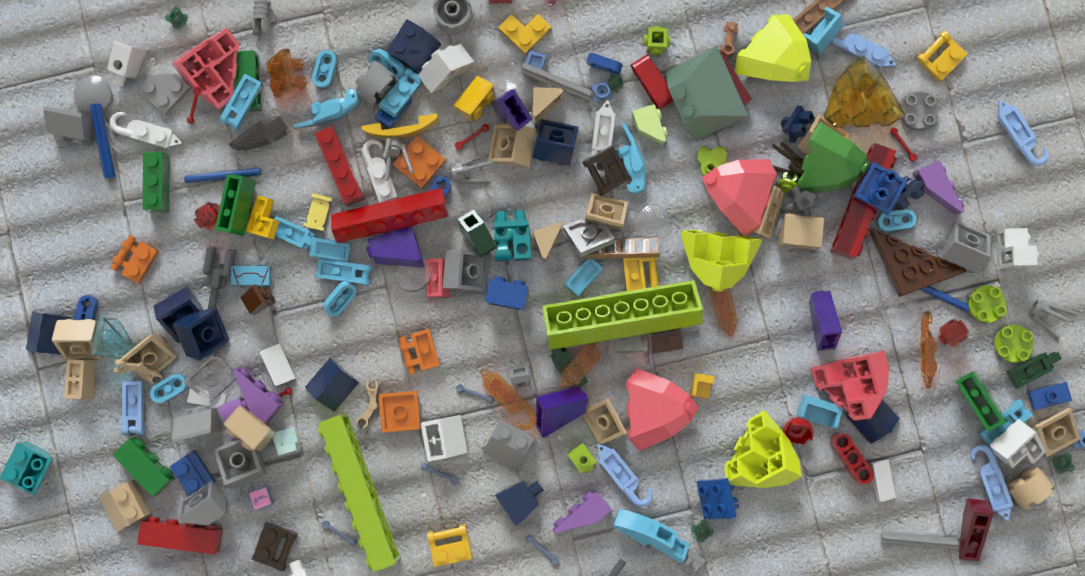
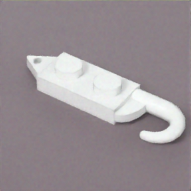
[591,100,616,177]
[110,112,183,149]
[362,139,398,203]

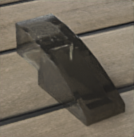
[229,116,292,150]

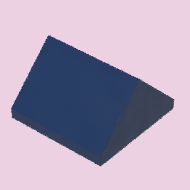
[26,312,71,355]
[305,358,359,412]
[845,399,900,444]

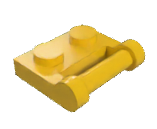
[916,31,968,82]
[623,257,658,292]
[427,524,473,567]

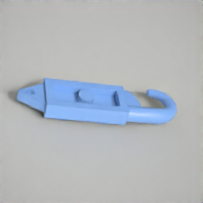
[831,26,896,69]
[997,101,1049,166]
[597,444,653,507]
[971,445,1014,521]

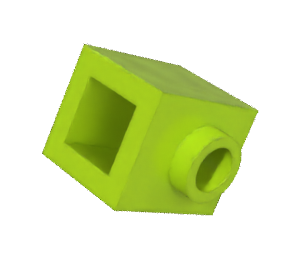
[567,442,597,474]

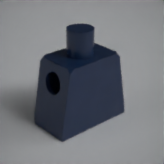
[495,480,544,526]

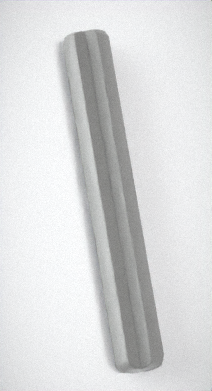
[520,63,592,101]
[880,531,959,550]

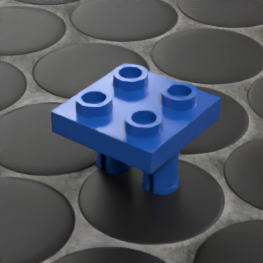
[853,162,907,215]
[696,478,739,519]

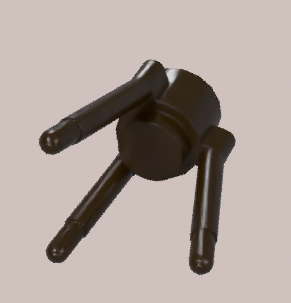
[772,142,804,177]

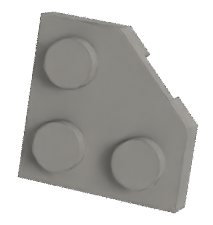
[137,74,192,115]
[563,219,615,257]

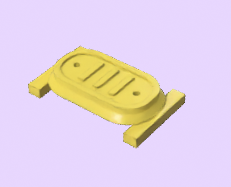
[303,193,333,231]

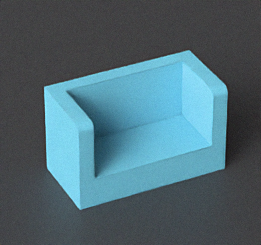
[803,6,844,55]
[796,395,843,429]

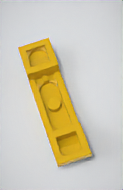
[362,113,439,139]

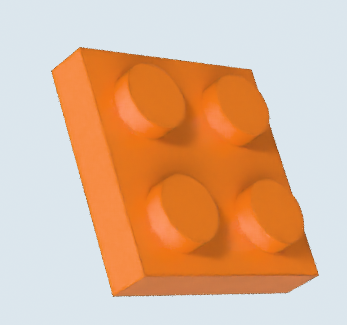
[393,135,446,189]
[379,390,421,433]

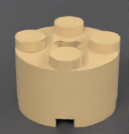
[1007,467,1056,510]

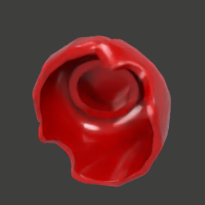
[783,417,814,445]

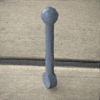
[456,384,494,404]
[421,463,458,484]
[321,520,357,546]
[526,535,559,565]

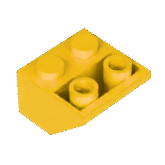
[453,76,496,123]

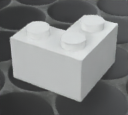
[418,44,474,93]
[997,228,1039,269]
[990,419,1047,468]

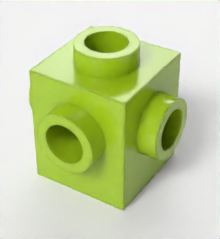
[643,26,670,56]

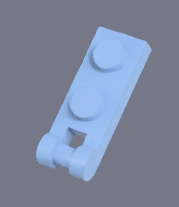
[122,381,145,435]

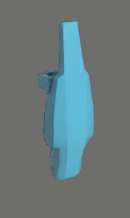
[294,89,360,129]
[616,123,646,194]

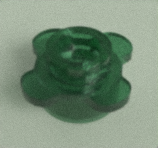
[165,7,188,29]
[608,73,623,93]
[1052,453,1075,474]
[691,519,714,542]

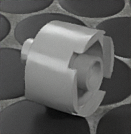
[433,0,473,34]
[355,61,399,107]

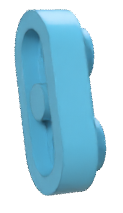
[369,49,405,78]
[312,50,337,88]
[876,209,916,232]
[323,281,356,317]
[150,374,188,403]

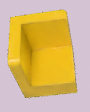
[690,373,714,399]

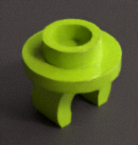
[778,172,798,193]

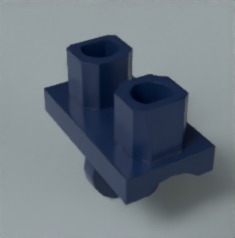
[780,106,815,143]
[895,176,925,210]

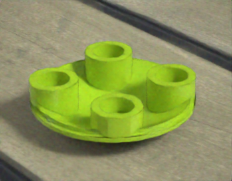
[968,285,1007,323]
[994,325,1034,363]

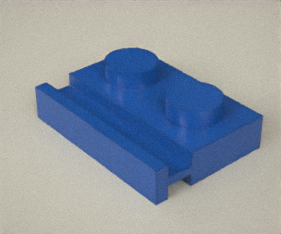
[170,450,216,496]

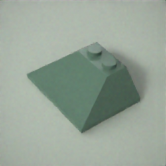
[666,45,749,140]

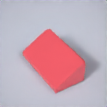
[426,258,450,297]

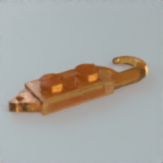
[710,287,738,338]
[920,311,937,389]
[560,340,613,389]
[481,369,536,430]

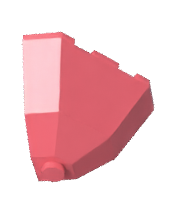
[171,28,239,110]
[702,159,778,236]
[811,350,889,420]
[626,368,699,451]

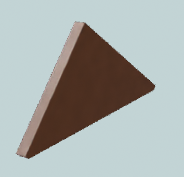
[869,228,967,297]

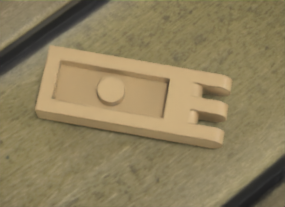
[754,184,785,239]

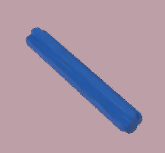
[90,103,116,179]

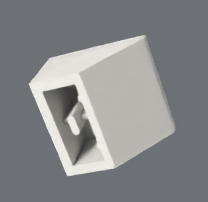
[421,415,468,462]

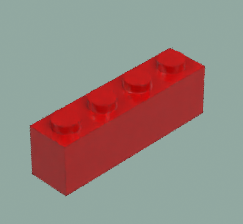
[314,126,365,206]
[137,516,223,555]

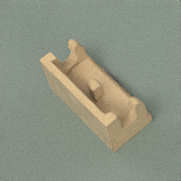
[64,359,97,399]

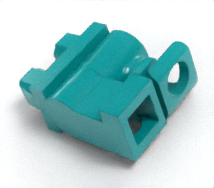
[494,210,532,262]

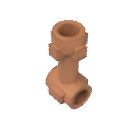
[720,22,739,59]

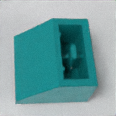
[0,441,53,495]

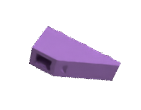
[912,160,965,215]
[233,367,285,423]
[553,490,612,533]

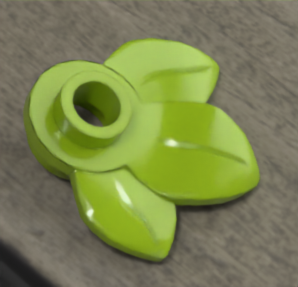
[697,146,730,176]

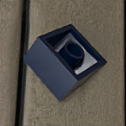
[387,19,441,74]
[533,119,579,166]
[153,286,204,343]
[173,307,230,361]

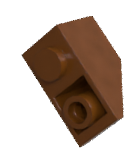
[240,284,274,315]

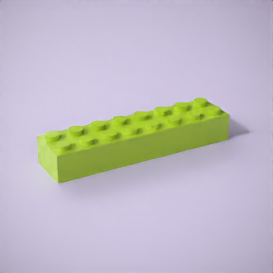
[542,280,703,350]
[318,413,400,573]

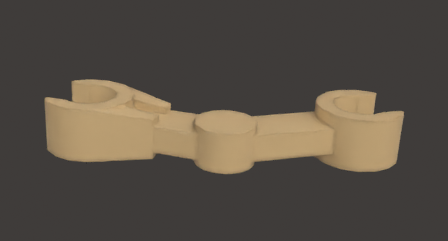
[113,359,163,385]
[356,380,379,429]

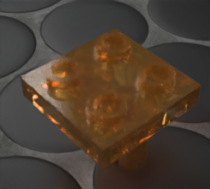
[267,49,307,97]

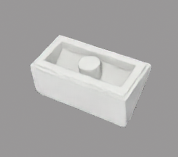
[260,344,295,387]
[869,459,896,502]

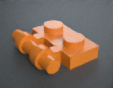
[110,235,159,284]
[399,329,441,375]

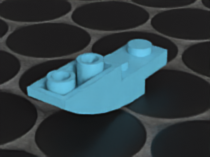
[612,509,690,563]

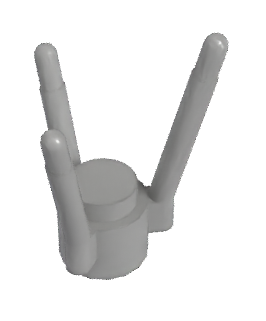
[383,137,413,181]
[451,152,493,184]
[1030,300,1078,339]

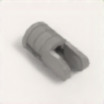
[252,0,271,36]

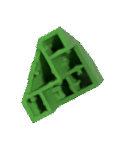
[797,122,870,193]

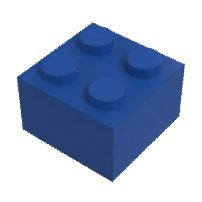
[485,276,529,311]

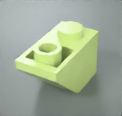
[632,104,668,145]

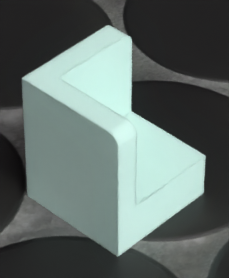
[273,427,301,456]

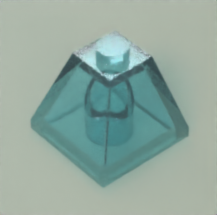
[91,316,133,359]

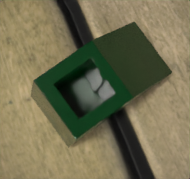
[458,210,497,257]

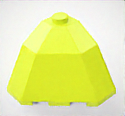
[735,14,811,82]
[681,229,762,292]
[724,411,802,488]

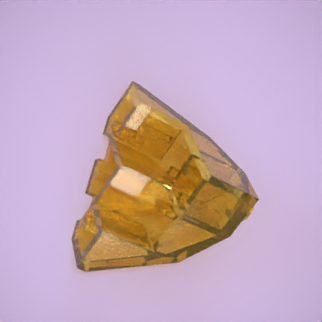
[824,56,905,128]

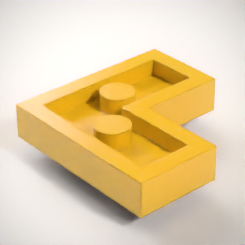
[498,14,552,55]
[245,195,280,240]

